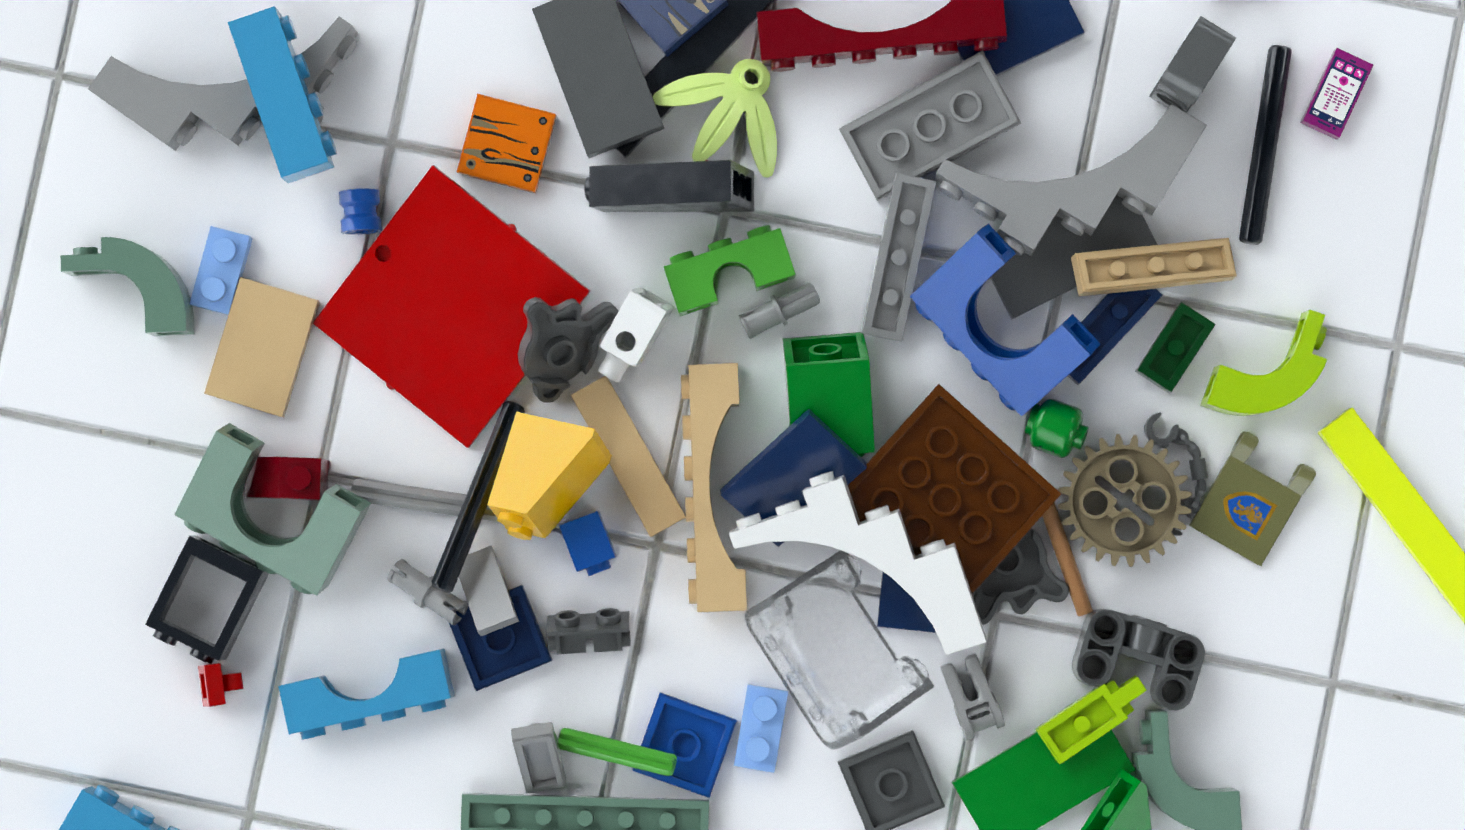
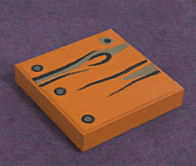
[456,94,557,194]

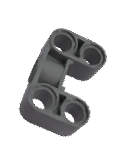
[1149,16,1236,113]
[1072,609,1205,711]

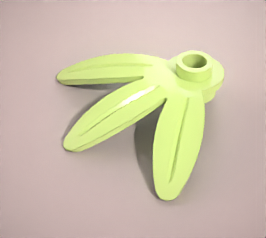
[653,59,777,178]

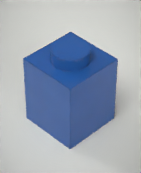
[559,511,617,577]

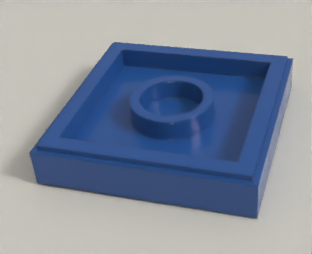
[632,692,737,798]

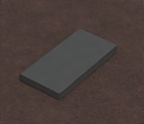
[532,0,665,158]
[990,195,1158,320]

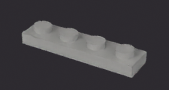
[861,173,937,342]

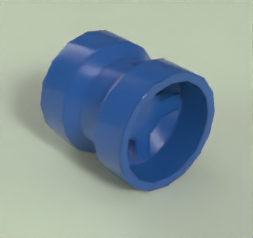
[339,188,382,235]

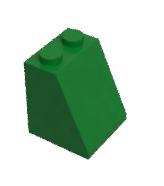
[782,332,875,457]

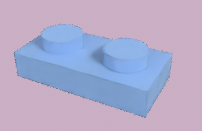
[190,226,253,315]
[734,684,788,773]

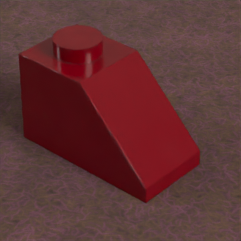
[244,457,329,501]

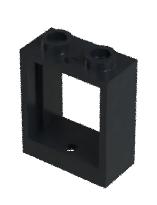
[145,535,269,664]

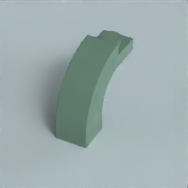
[60,237,195,336]
[1131,709,1242,830]

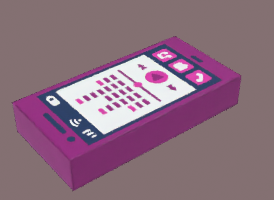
[1300,48,1373,140]

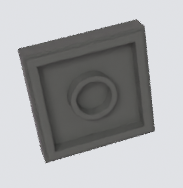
[837,730,945,830]

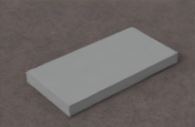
[839,51,1021,201]

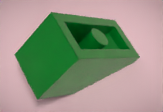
[1081,769,1152,830]

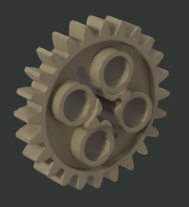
[1058,434,1192,567]

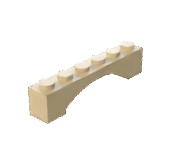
[681,363,747,612]

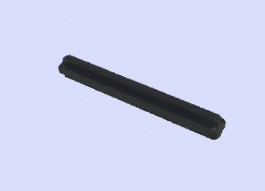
[1239,45,1292,245]
[432,401,525,593]

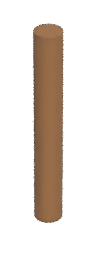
[1042,502,1093,617]

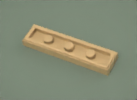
[1071,238,1237,297]
[571,376,686,537]

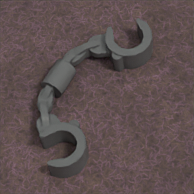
[1144,412,1208,536]

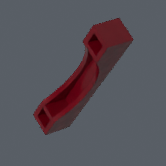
[757,0,1007,72]

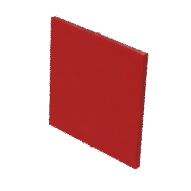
[313,165,591,448]

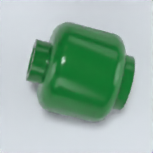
[1025,399,1089,458]

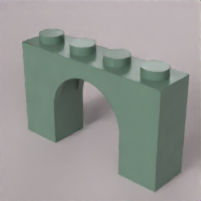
[174,423,372,596]

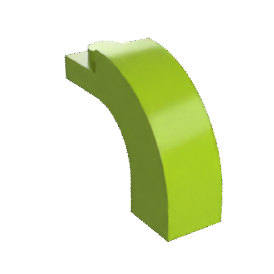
[1200,310,1327,416]

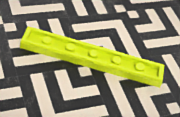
[1317,407,1465,624]

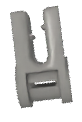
[940,653,1005,740]

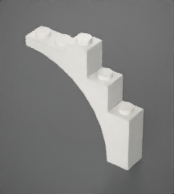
[729,471,986,655]

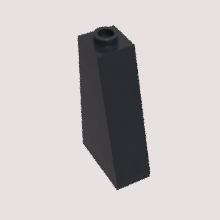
[584,160,754,212]

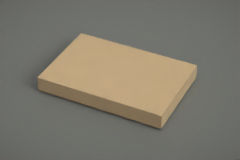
[204,277,320,418]

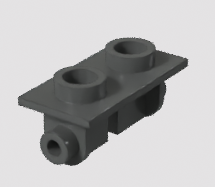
[546,608,631,655]

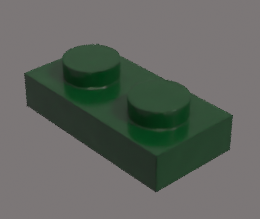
[1135,302,1216,393]

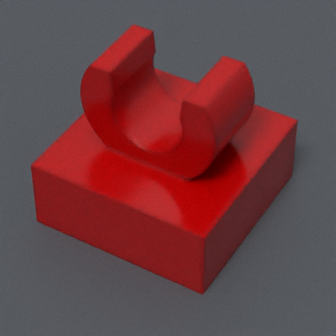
[198,663,244,707]

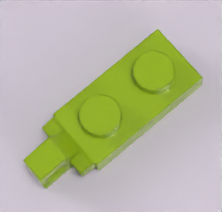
[1035,675,1147,764]

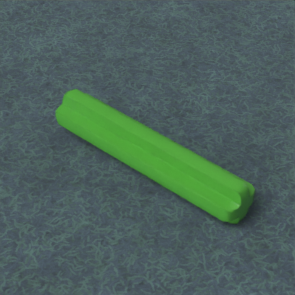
[558,728,677,776]

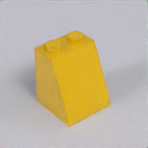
[487,412,612,540]

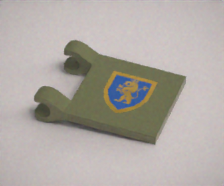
[1189,431,1316,566]

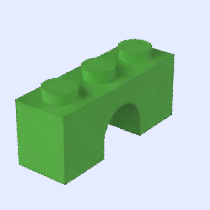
[664,225,796,317]

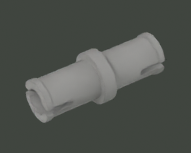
[387,559,468,625]

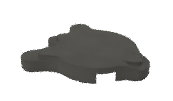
[518,297,619,403]
[973,528,1069,625]

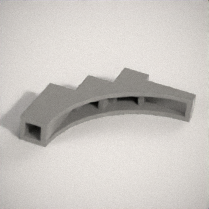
[88,16,358,151]
[935,104,1207,256]

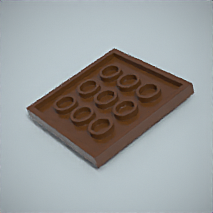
[848,384,1061,594]

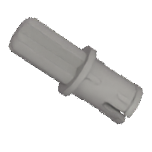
[739,283,820,339]

